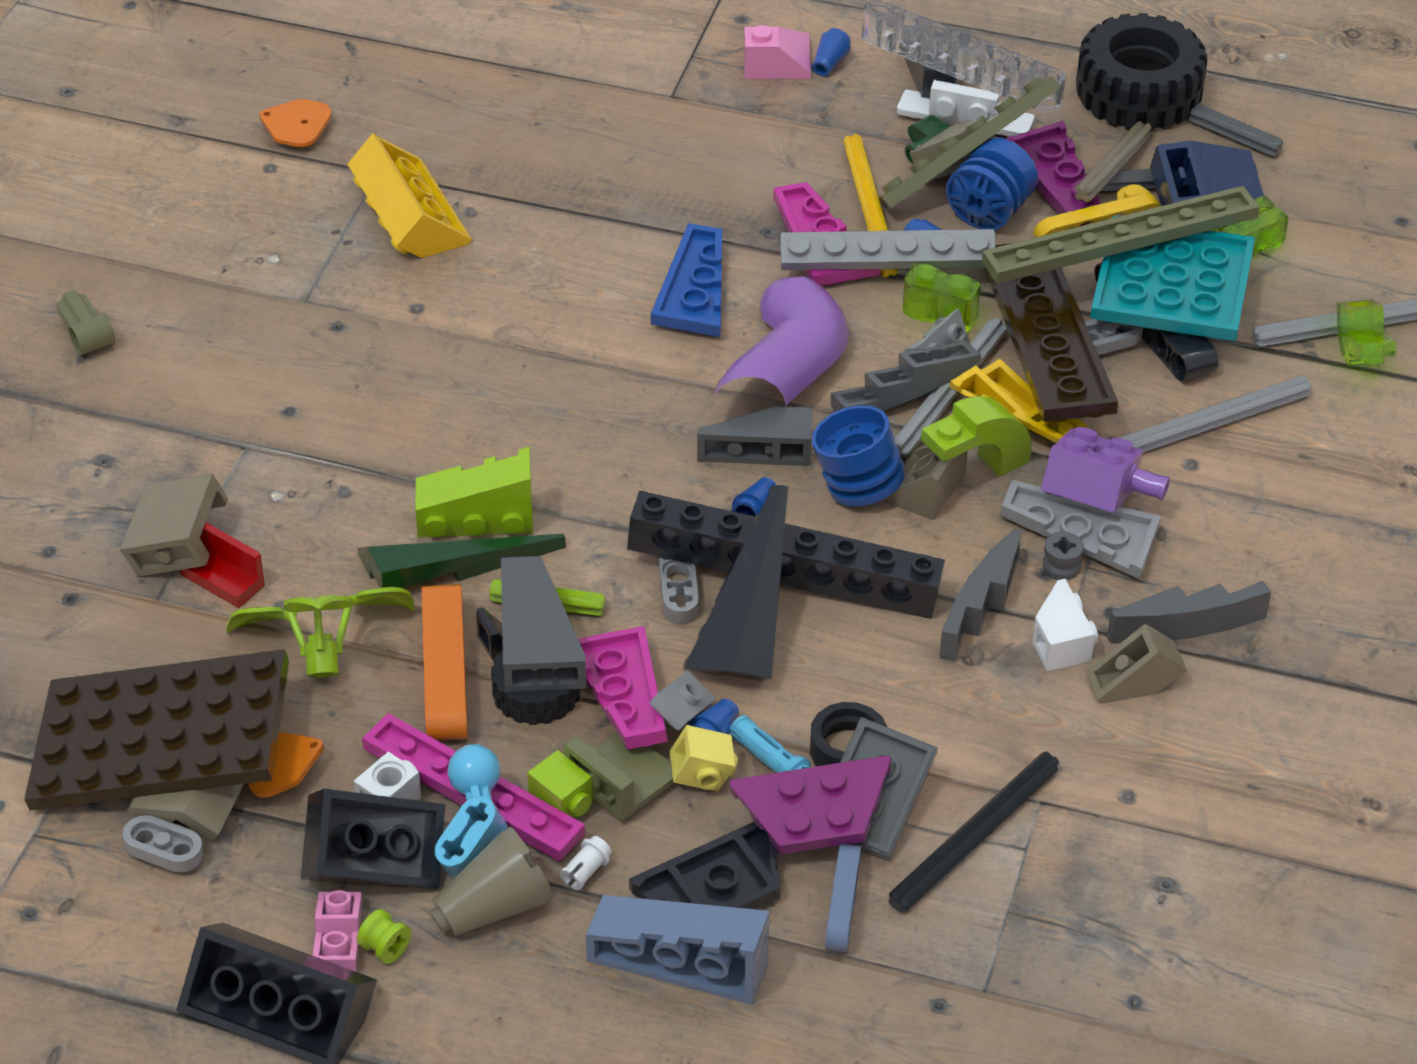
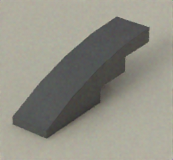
[831,341,981,411]
[940,529,1022,661]
[1107,581,1271,644]

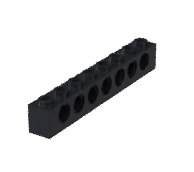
[627,490,945,619]

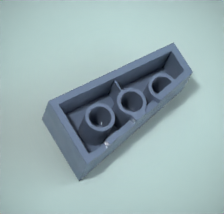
[586,895,770,1005]

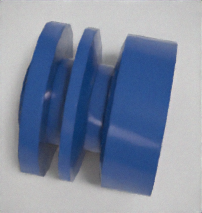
[946,138,1038,231]
[812,405,905,507]

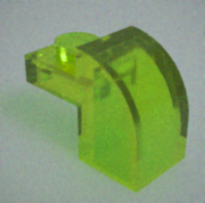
[1337,299,1396,366]

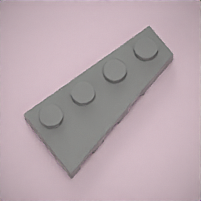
[1001,480,1161,580]

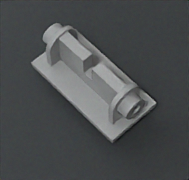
[904,309,969,352]

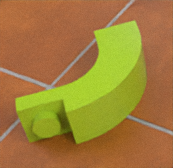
[921,396,1031,476]

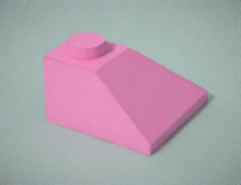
[744,25,811,79]

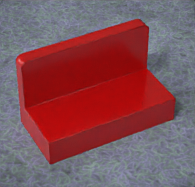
[180,522,265,608]

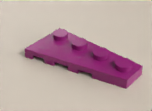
[1005,120,1101,227]

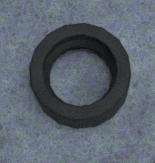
[810,702,887,766]

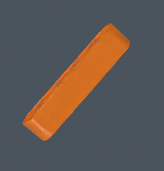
[422,584,468,741]

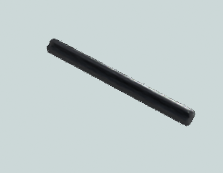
[888,751,1059,913]

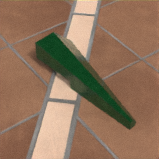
[357,533,566,588]

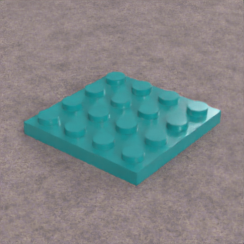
[1090,216,1255,341]

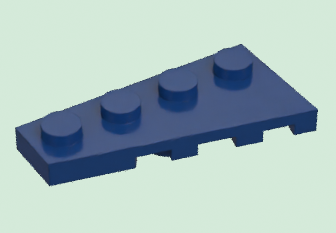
[651,223,722,337]

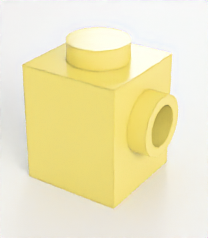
[670,725,738,792]

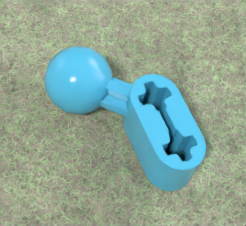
[435,744,507,879]

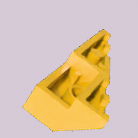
[949,359,1098,443]

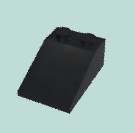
[301,788,445,889]

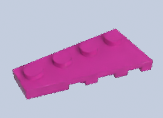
[773,182,881,286]
[578,626,668,750]

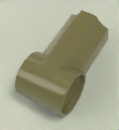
[56,290,115,356]

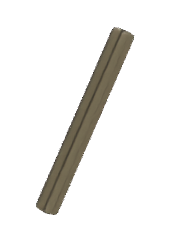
[1075,121,1152,203]

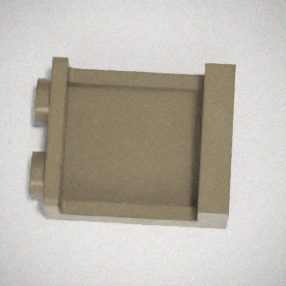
[120,473,228,577]

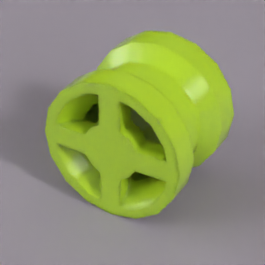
[357,909,412,964]

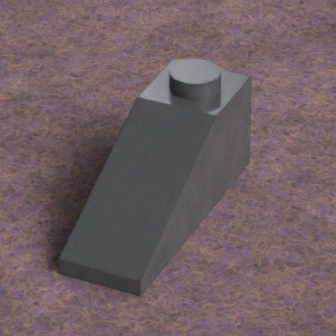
[697,406,812,466]

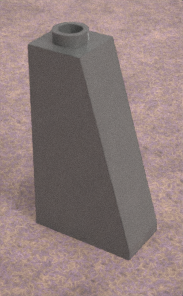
[501,556,586,692]

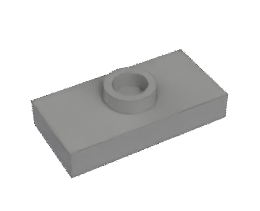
[650,671,717,731]

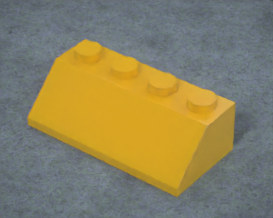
[347,133,472,258]

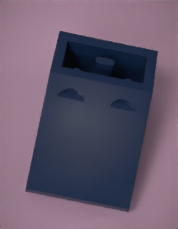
[1150,141,1268,213]

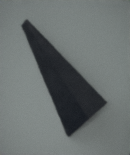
[683,485,788,681]

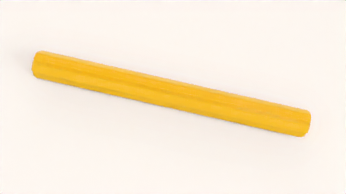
[843,134,899,278]

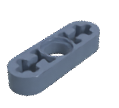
[825,844,861,953]

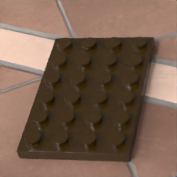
[24,649,289,811]

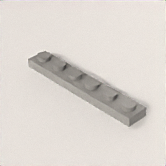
[780,229,995,270]

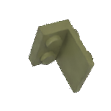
[564,733,674,822]

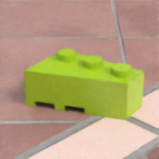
[415,446,533,537]

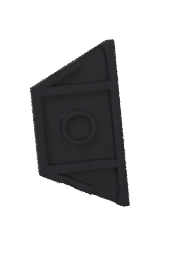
[629,822,781,910]

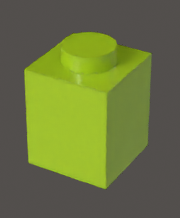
[527,750,593,818]

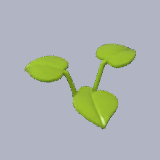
[226,587,414,678]

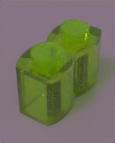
[902,264,981,332]

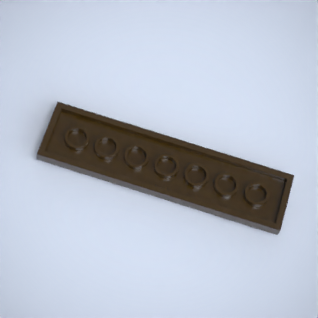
[984,243,1118,422]

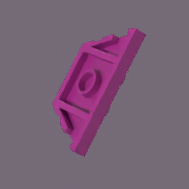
[729,755,891,855]

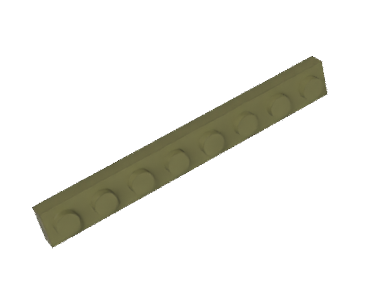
[982,186,1259,284]

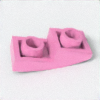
[312,890,362,972]

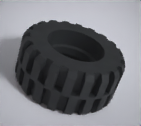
[1076,13,1208,131]

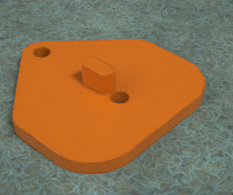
[259,99,332,147]
[248,732,325,798]

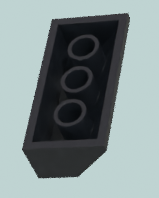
[176,922,377,1064]

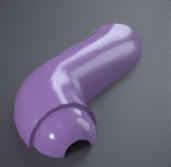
[712,276,849,408]

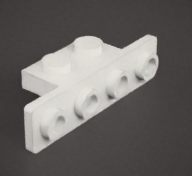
[897,80,1035,137]

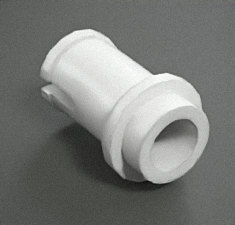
[560,836,612,890]

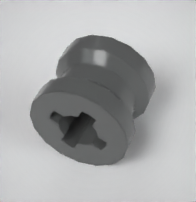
[1042,531,1084,580]

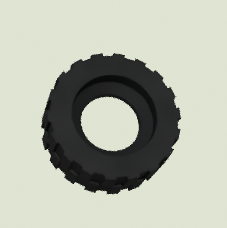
[491,649,581,725]

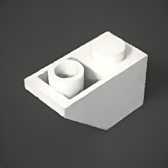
[1032,579,1098,672]

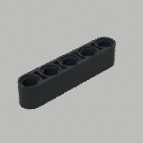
[1094,262,1219,382]

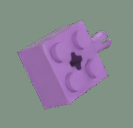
[1041,427,1170,513]

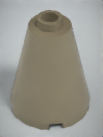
[430,827,554,936]

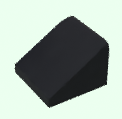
[476,607,503,660]

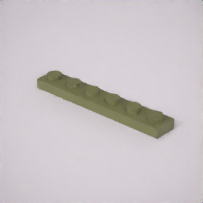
[879,75,1060,209]

